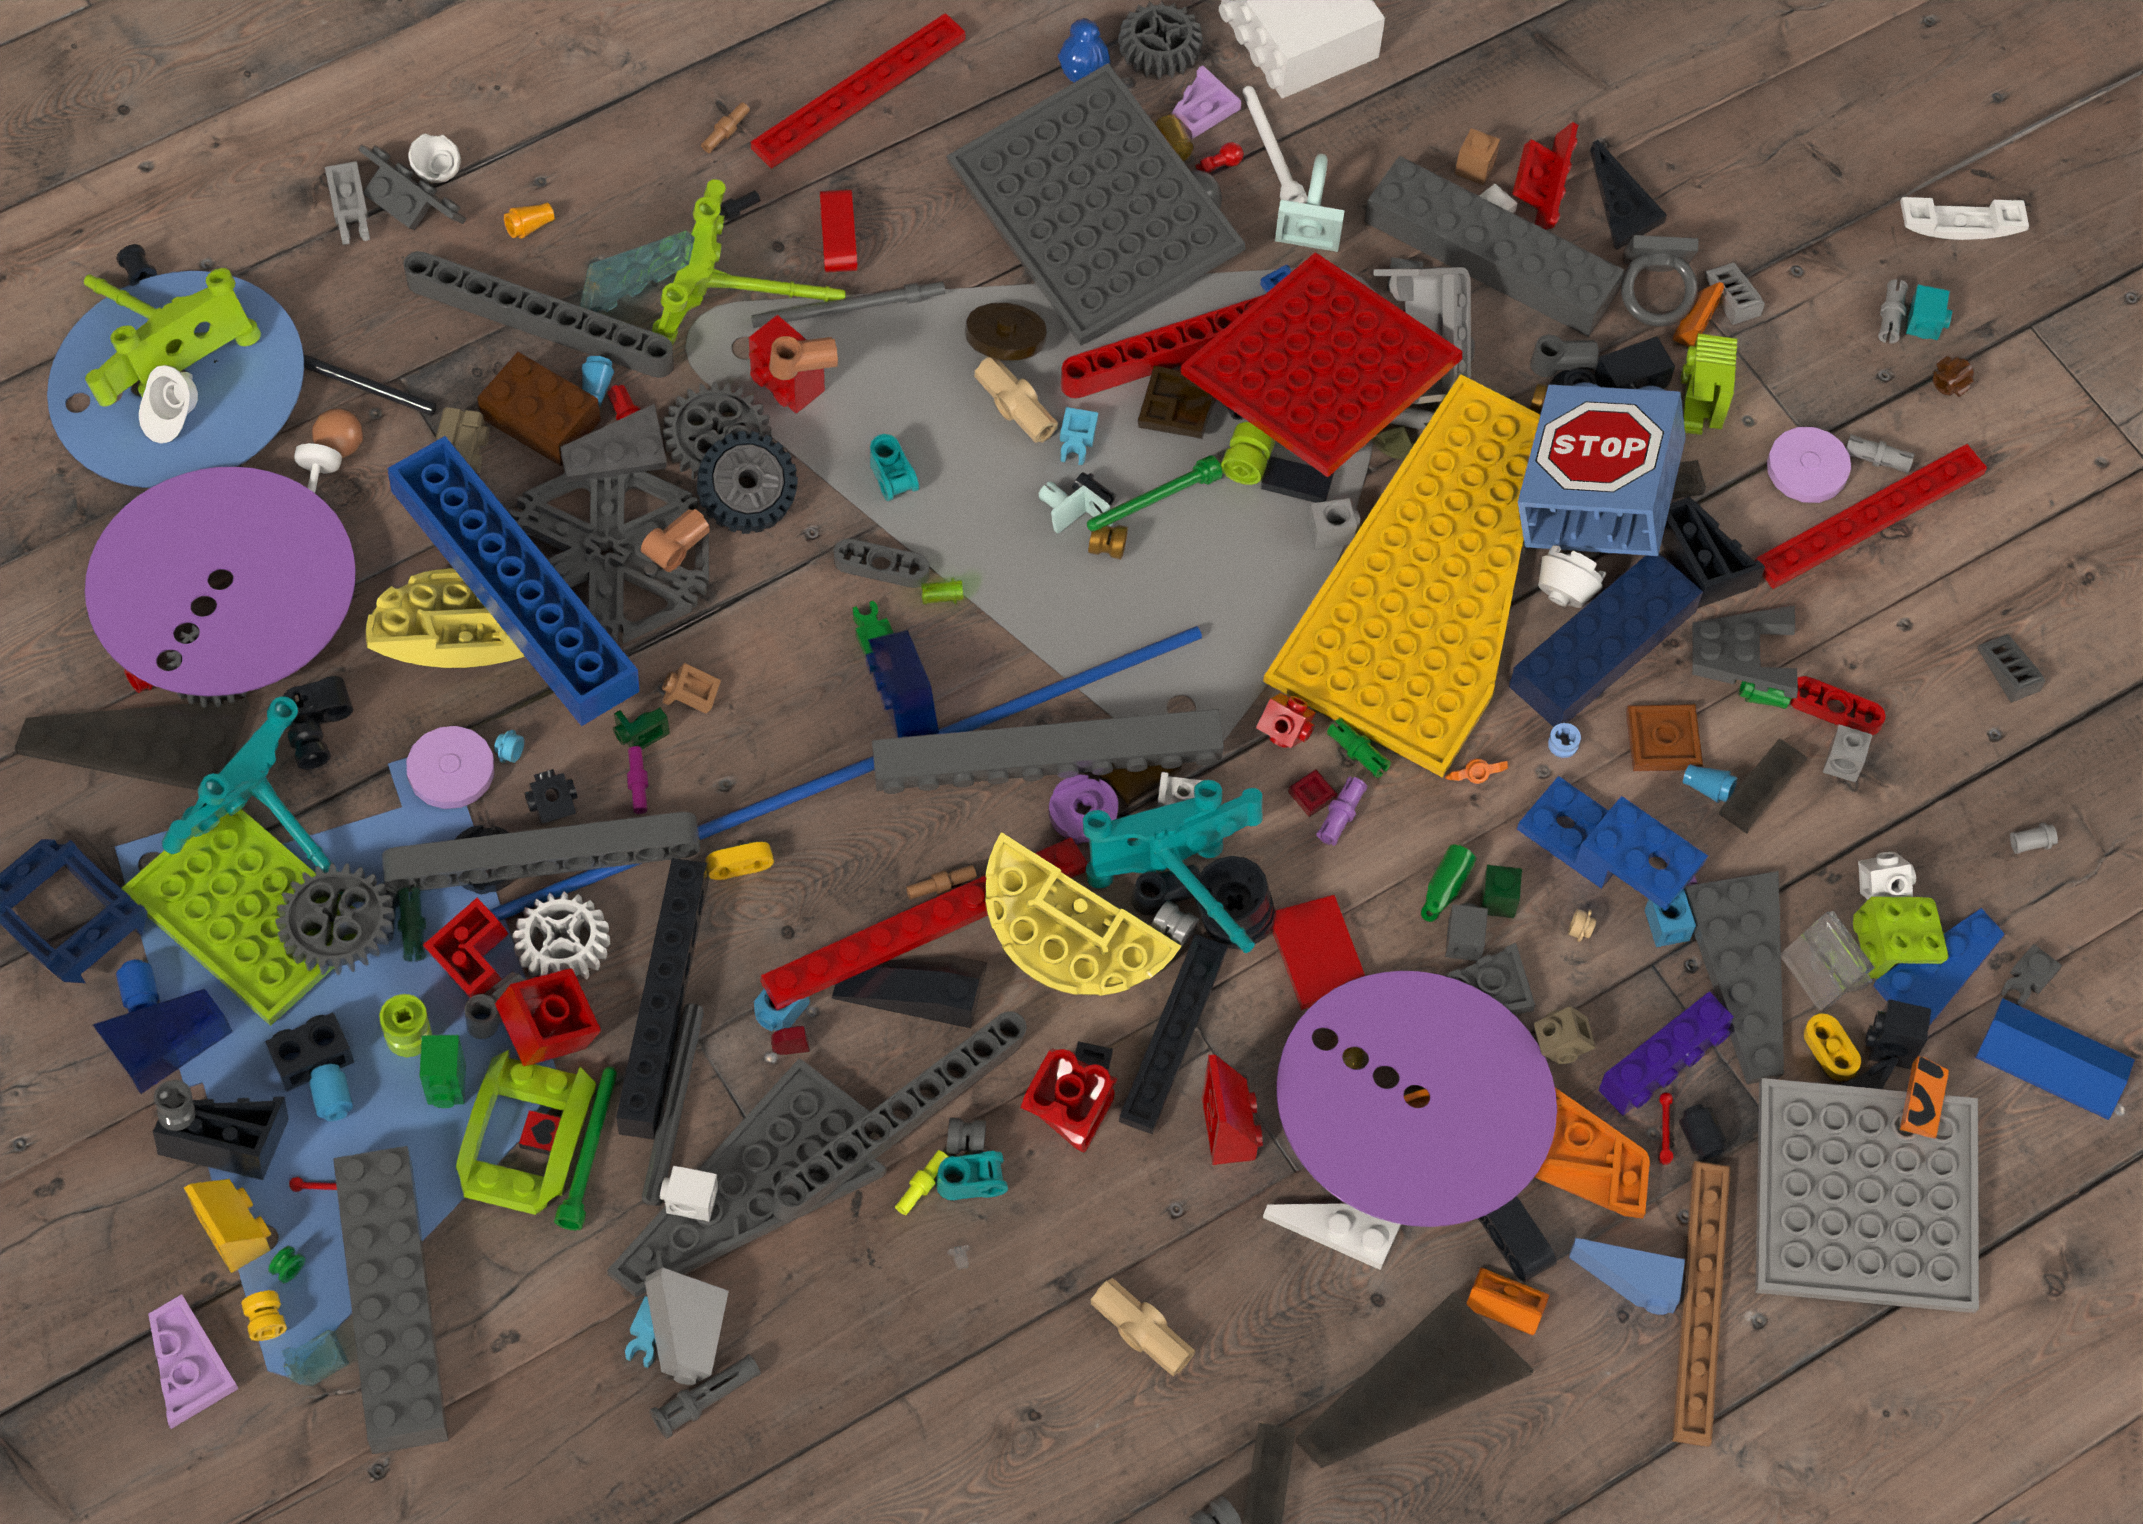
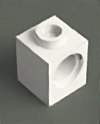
[660,1166,718,1222]

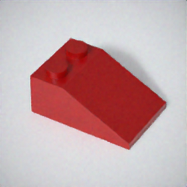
[1201,1054,1263,1165]

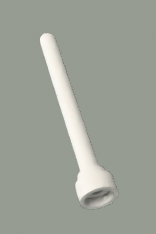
[1242,86,1308,203]

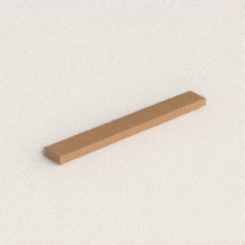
[1672,1161,1730,1447]

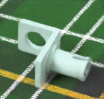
[1039,482,1113,534]

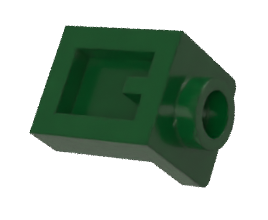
[613,707,670,749]

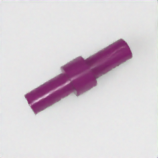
[627,746,649,814]

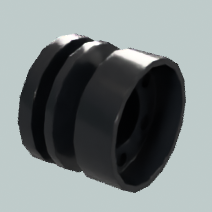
[1195,856,1276,949]

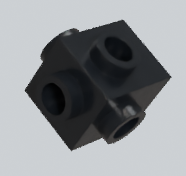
[524,769,578,825]

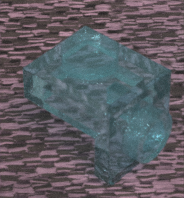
[282,1330,350,1386]

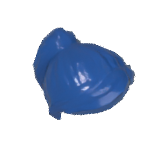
[1057,18,1110,82]

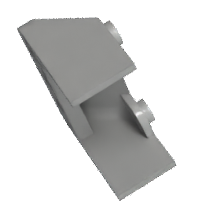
[1374,267,1471,403]

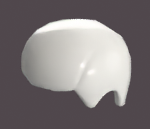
[408,134,461,183]

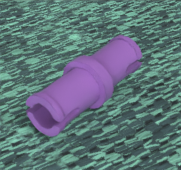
[1316,776,1367,846]

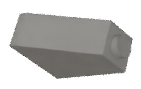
[645,1268,729,1385]

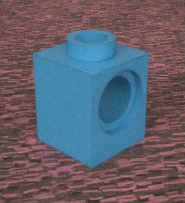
[1644,889,1696,947]
[754,989,810,1031]

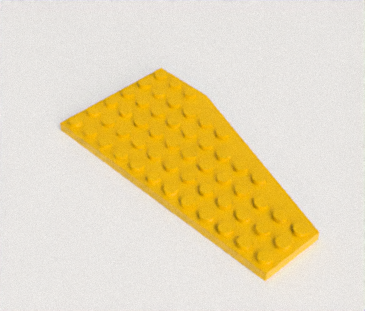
[1263,374,1540,778]

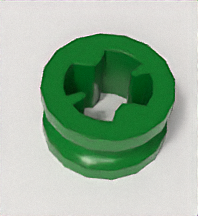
[268,1245,305,1283]

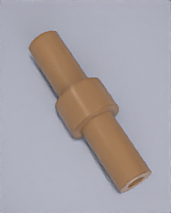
[701,102,750,153]
[906,865,977,900]

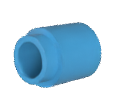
[309,1064,353,1121]

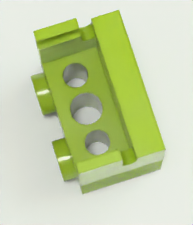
[1680,334,1738,435]

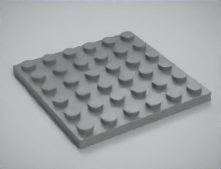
[1755,1078,1979,1313]

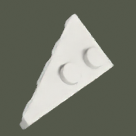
[1263,1204,1401,1270]

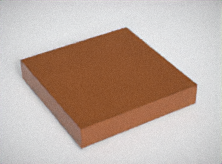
[1626,704,1703,771]

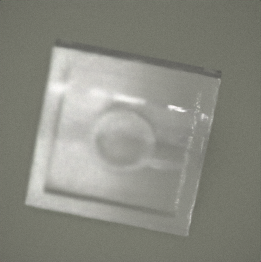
[1781,911,1875,1011]

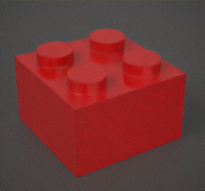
[748,314,825,414]
[495,968,601,1067]

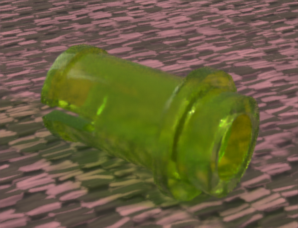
[921,577,964,605]

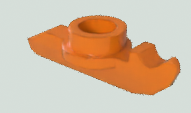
[1445,758,1508,784]

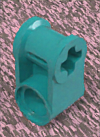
[870,434,919,501]
[936,1151,1009,1201]

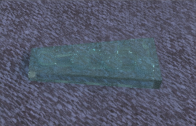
[580,231,695,312]

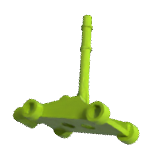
[651,179,845,345]
[84,268,261,407]

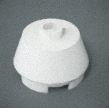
[1538,546,1606,608]

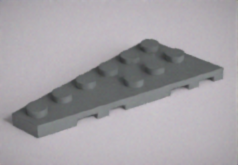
[1684,871,1784,1085]

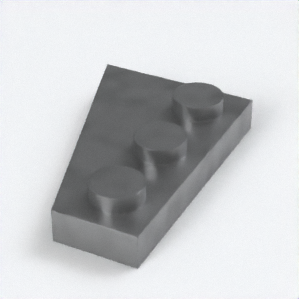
[561,403,667,483]

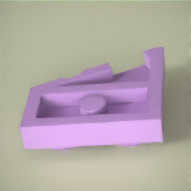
[1172,65,1241,139]

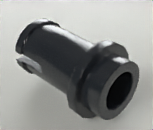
[1072,472,1116,507]

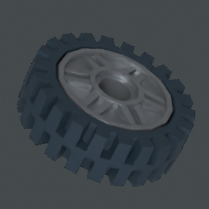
[697,431,798,534]

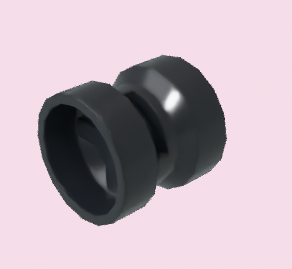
[287,722,331,770]

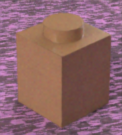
[1455,128,1500,185]

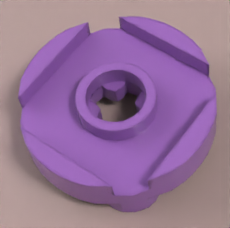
[1049,775,1118,845]

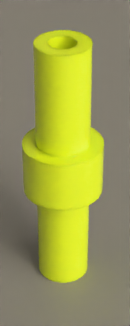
[895,1150,948,1216]

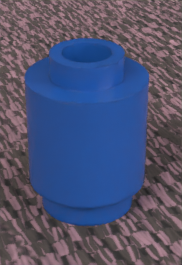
[116,959,159,1016]

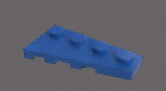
[1873,908,2004,1026]

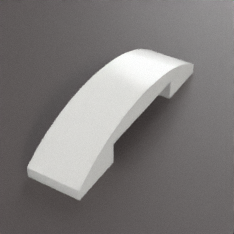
[1900,197,2029,240]

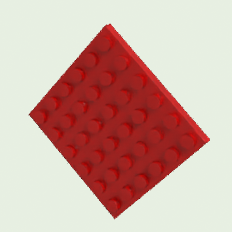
[1181,252,1463,477]

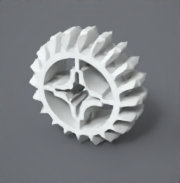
[513,891,610,979]

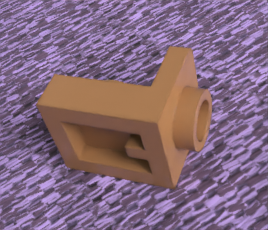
[662,663,721,713]

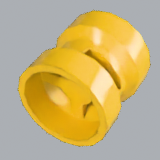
[241,1290,287,1341]

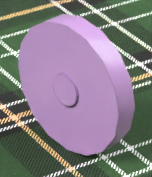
[1767,427,1851,503]
[406,726,494,809]

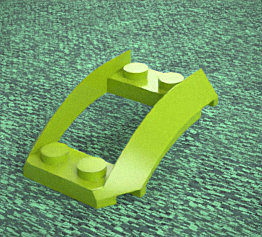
[456,1049,597,1215]

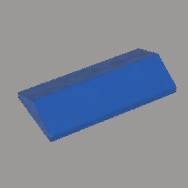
[1975,998,2135,1120]

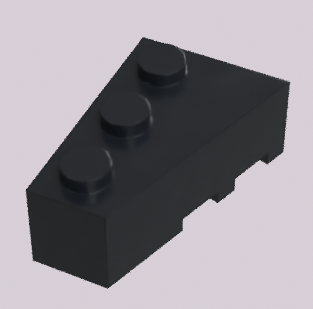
[1661,497,1765,608]
[153,1096,289,1180]

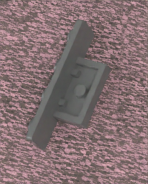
[358,145,467,230]

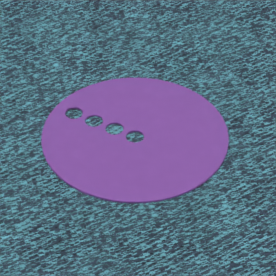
[85,467,356,696]
[1276,971,1557,1227]

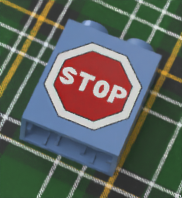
[1518,383,1686,556]

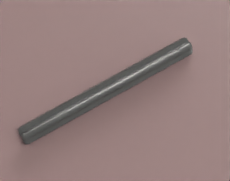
[642,1003,704,1206]

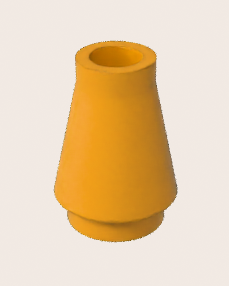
[504,203,554,239]

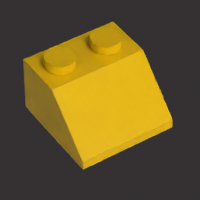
[184,1179,271,1273]

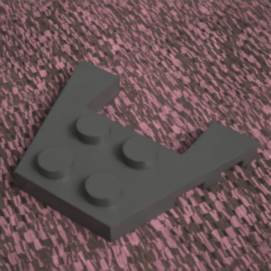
[1692,606,1798,698]

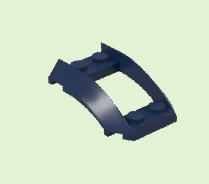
[0,839,147,983]

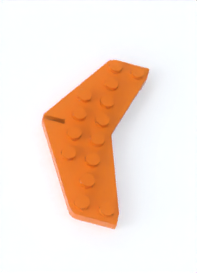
[1404,1088,1650,1219]

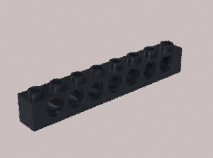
[616,858,709,1140]

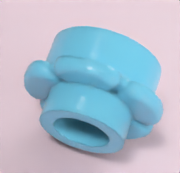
[494,730,524,763]

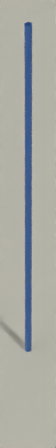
[490,626,1202,921]

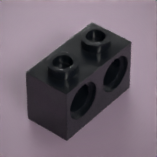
[265,1012,354,1092]

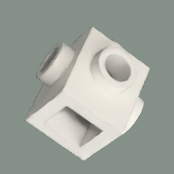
[1858,852,1916,900]

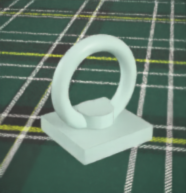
[1275,154,1345,252]

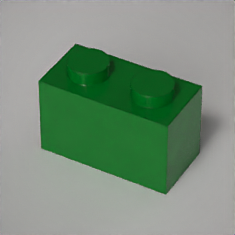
[419,1035,466,1108]

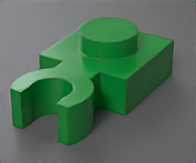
[853,601,899,663]

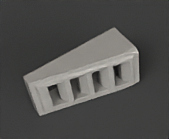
[1704,262,1765,325]

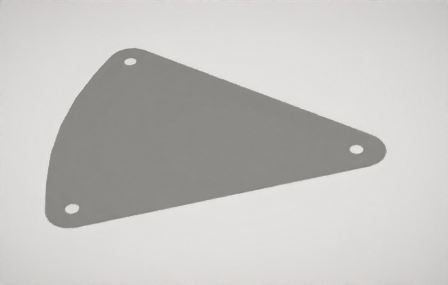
[685,268,1375,741]

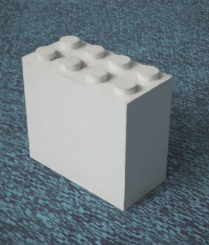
[1219,0,1385,99]

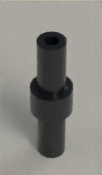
[720,190,761,221]

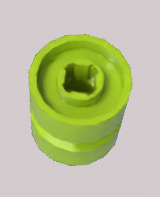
[1221,422,1275,485]
[379,994,432,1057]

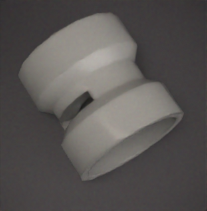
[1151,900,1199,948]

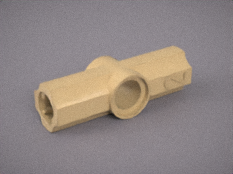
[974,357,1058,443]
[1090,1278,1195,1377]

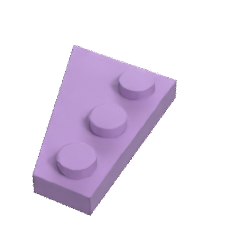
[148,1294,238,1429]

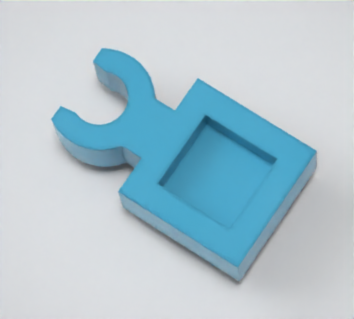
[1060,407,1098,465]
[625,1296,656,1368]

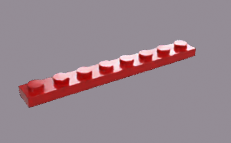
[751,13,966,169]
[1755,444,1987,589]

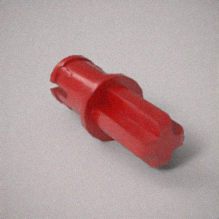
[607,385,640,421]

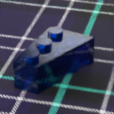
[865,630,939,738]
[93,989,233,1094]

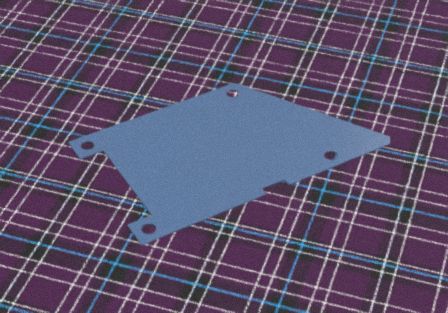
[115,758,556,1378]

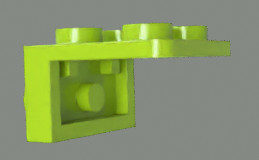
[1853,897,1948,979]

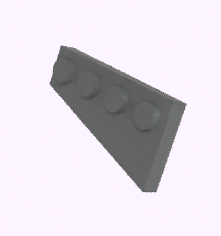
[1445,942,1535,1015]

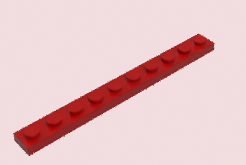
[760,837,1088,1010]

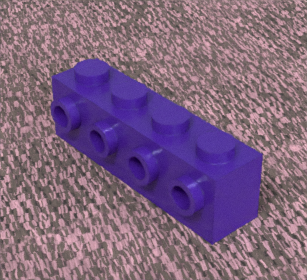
[1598,991,1734,1116]

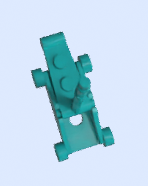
[162,696,344,896]
[1083,780,1263,953]

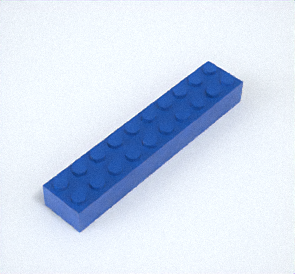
[387,436,640,726]

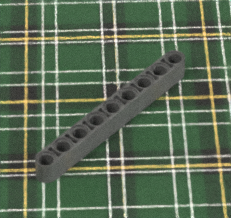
[403,251,674,378]
[382,812,700,893]
[771,1011,1027,1221]

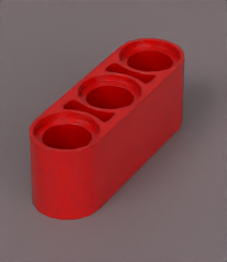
[820,189,857,273]

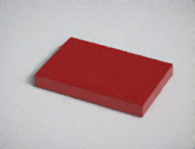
[1271,895,1365,1010]

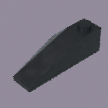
[832,955,987,1029]

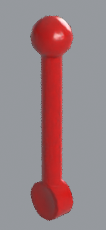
[1658,1092,1674,1165]
[289,1177,337,1192]

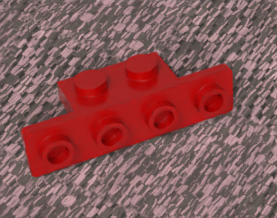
[1512,122,1578,230]

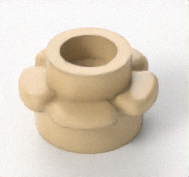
[1568,908,1596,942]

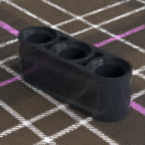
[1478,1196,1557,1282]

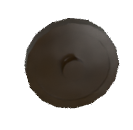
[965,303,1047,361]

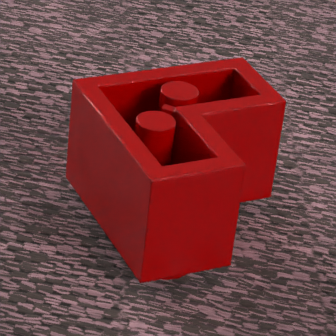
[423,897,509,998]

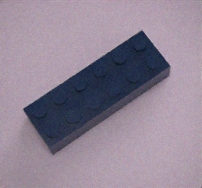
[1509,554,1703,727]

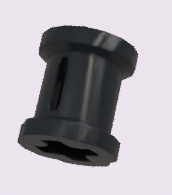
[116,244,157,286]

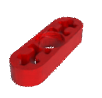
[1789,676,1886,736]

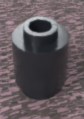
[1679,1104,1726,1161]

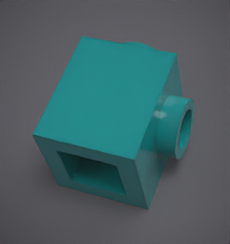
[1906,284,1952,340]

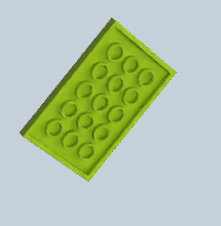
[121,809,357,1026]

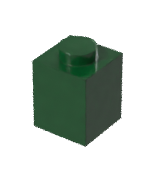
[1480,864,1522,918]

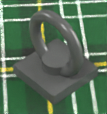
[1621,235,1699,327]

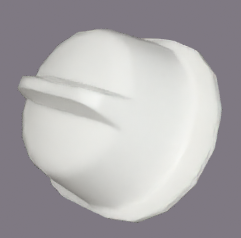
[139,365,198,444]

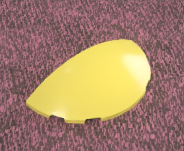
[366,568,525,668]
[985,832,1181,996]

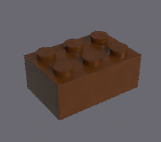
[477,351,601,466]

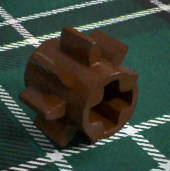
[1933,356,1974,397]

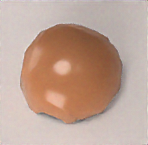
[312,409,363,458]

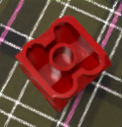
[1020,1048,1118,1153]

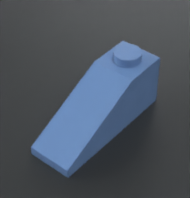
[1569,1238,1685,1315]

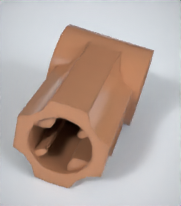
[769,336,838,380]
[641,509,710,572]

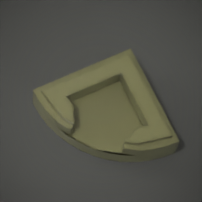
[1373,426,1413,460]

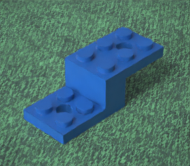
[1517,776,1708,911]

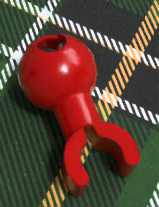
[1195,142,1244,173]

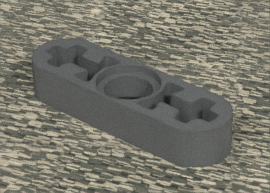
[834,539,929,588]

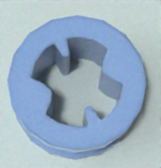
[1548,723,1581,758]

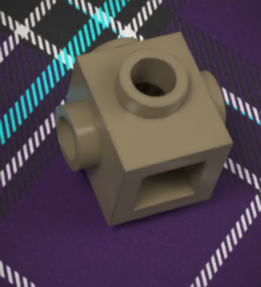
[1534,1006,1596,1065]

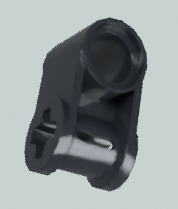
[283,676,353,728]

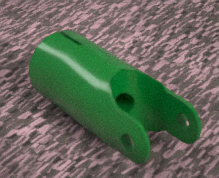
[1421,844,1477,922]

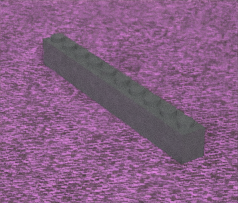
[872,709,1224,794]

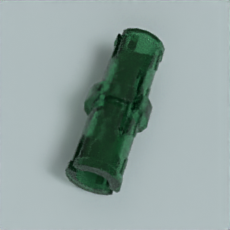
[397,887,426,962]

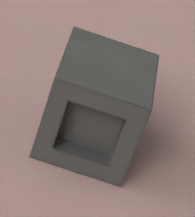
[1445,903,1488,961]

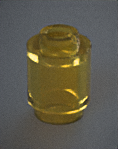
[1155,115,1194,162]

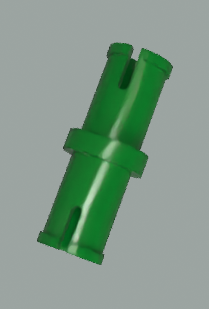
[1327,718,1391,778]

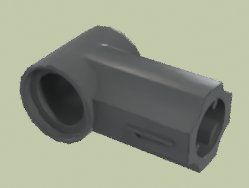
[1530,334,1599,377]
[465,971,525,1039]

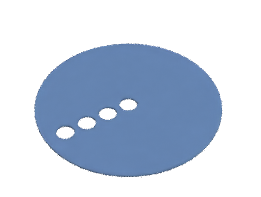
[47,271,304,488]

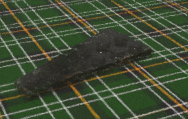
[15,698,250,790]
[1295,1292,1534,1468]

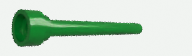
[1087,455,1223,531]
[554,1066,617,1231]

